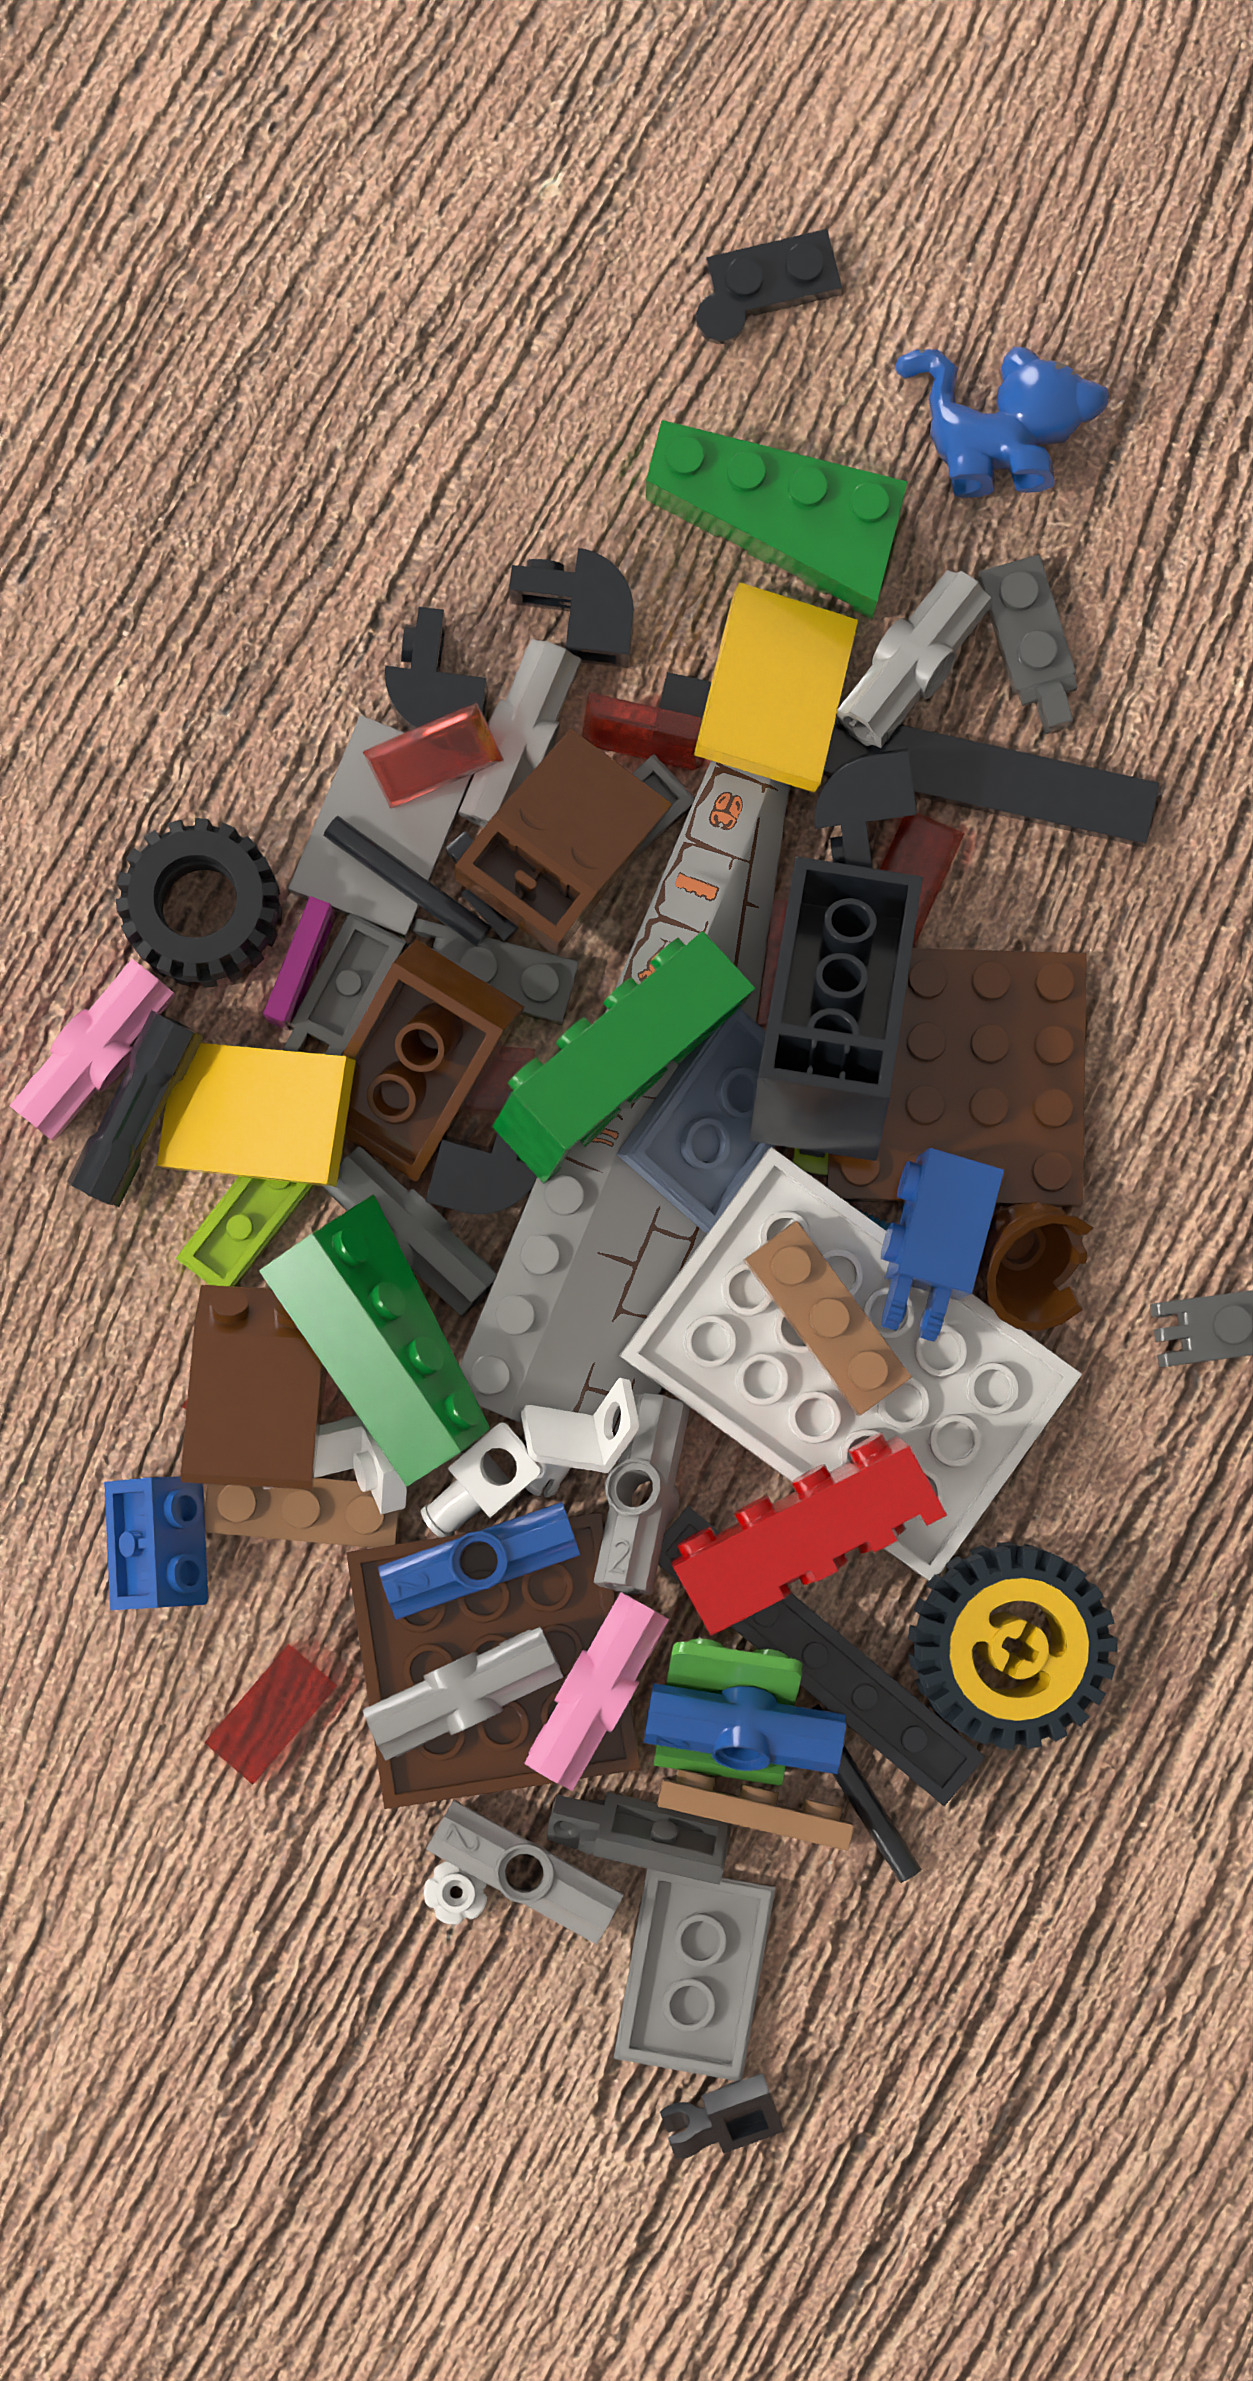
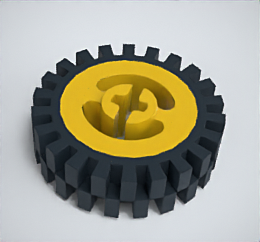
[908,1542,1117,1750]

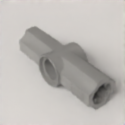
[837,570,991,748]
[459,639,581,828]
[594,1393,690,1596]
[362,1626,564,1761]
[426,1799,624,1944]

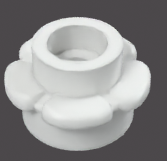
[424,1861,487,1925]

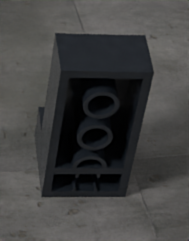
[749,856,923,1161]

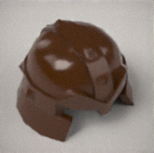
[978,1201,1094,1331]

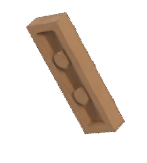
[743,1221,912,1416]
[204,1478,400,1548]
[657,1770,854,1851]

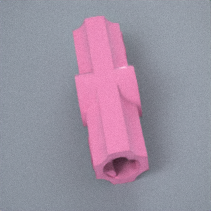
[10,959,176,1142]
[524,1592,669,1791]

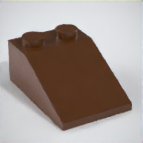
[342,940,525,1182]
[181,1285,327,1490]

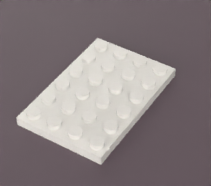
[619,1147,1082,1581]

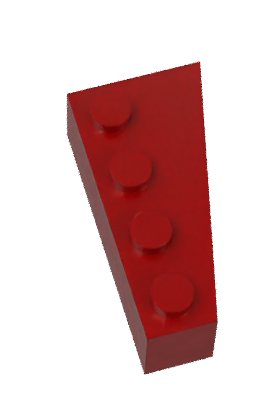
[671,1433,947,1636]

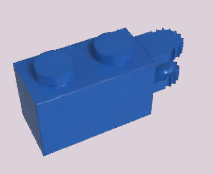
[881,1148,1004,1342]

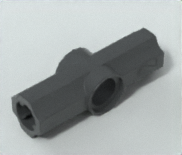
[323,1146,497,1317]

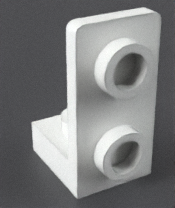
[263,1416,407,1514]

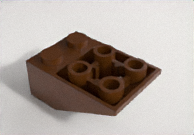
[454,729,673,956]

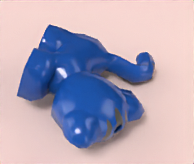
[895,346,1109,498]

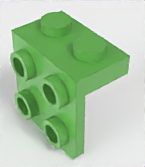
[653,1639,803,1786]

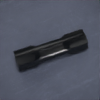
[67,1010,204,1207]

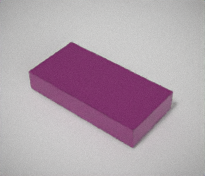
[263,896,336,1030]

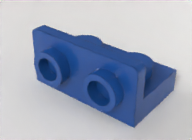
[104,1476,208,1610]

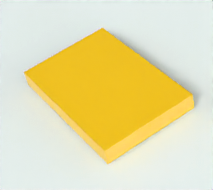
[694,582,858,793]
[156,1043,356,1187]

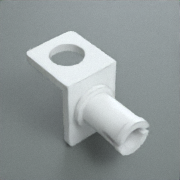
[521,1378,639,1497]
[421,1423,543,1537]

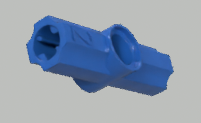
[378,1502,581,1620]
[644,1683,846,1774]

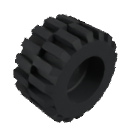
[116,818,282,988]

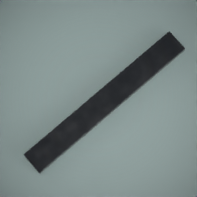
[653,672,1160,848]

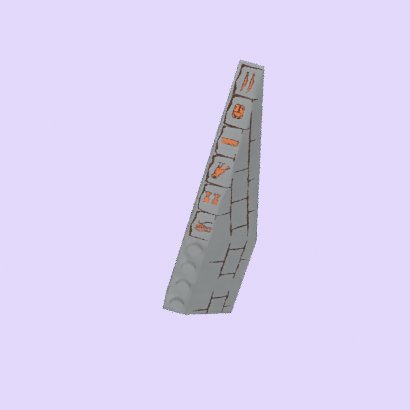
[460,761,789,1463]

